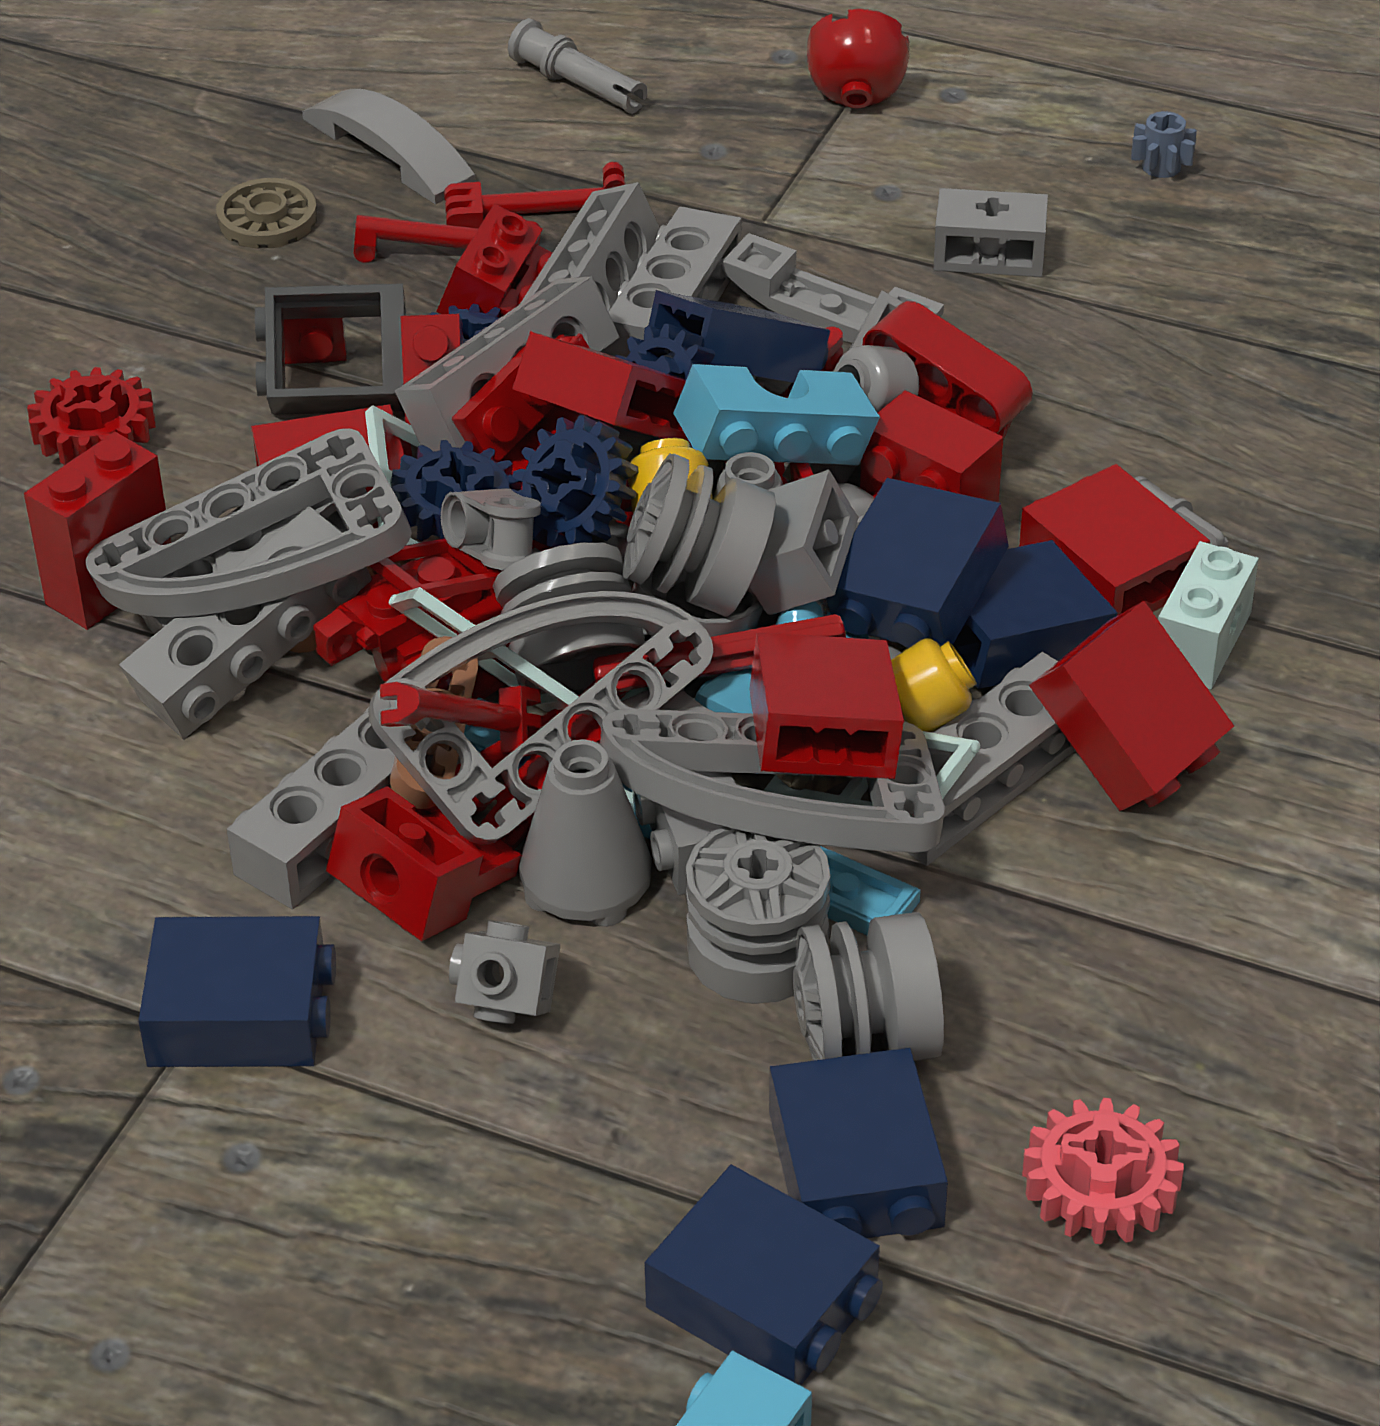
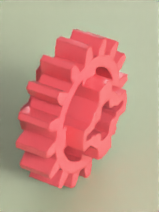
[1022,1098,1184,1244]

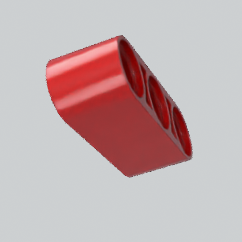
[862,301,1033,434]

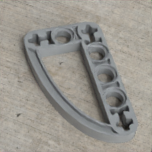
[86,428,412,617]
[368,591,714,845]
[600,709,945,852]

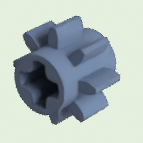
[1131,111,1197,178]

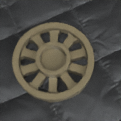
[216,178,317,249]

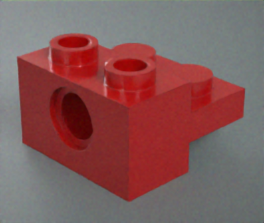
[436,203,553,317]
[326,786,522,942]

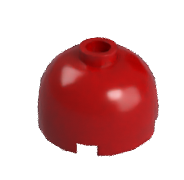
[807,9,910,108]

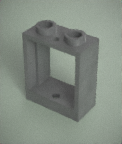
[255,283,406,415]

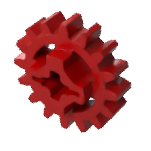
[27,367,156,465]

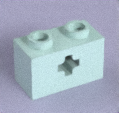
[1158,541,1259,690]

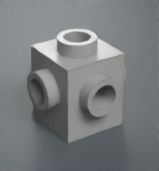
[449,920,561,1023]

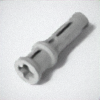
[508,18,648,114]

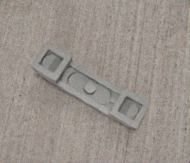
[302,89,475,204]
[721,233,944,343]

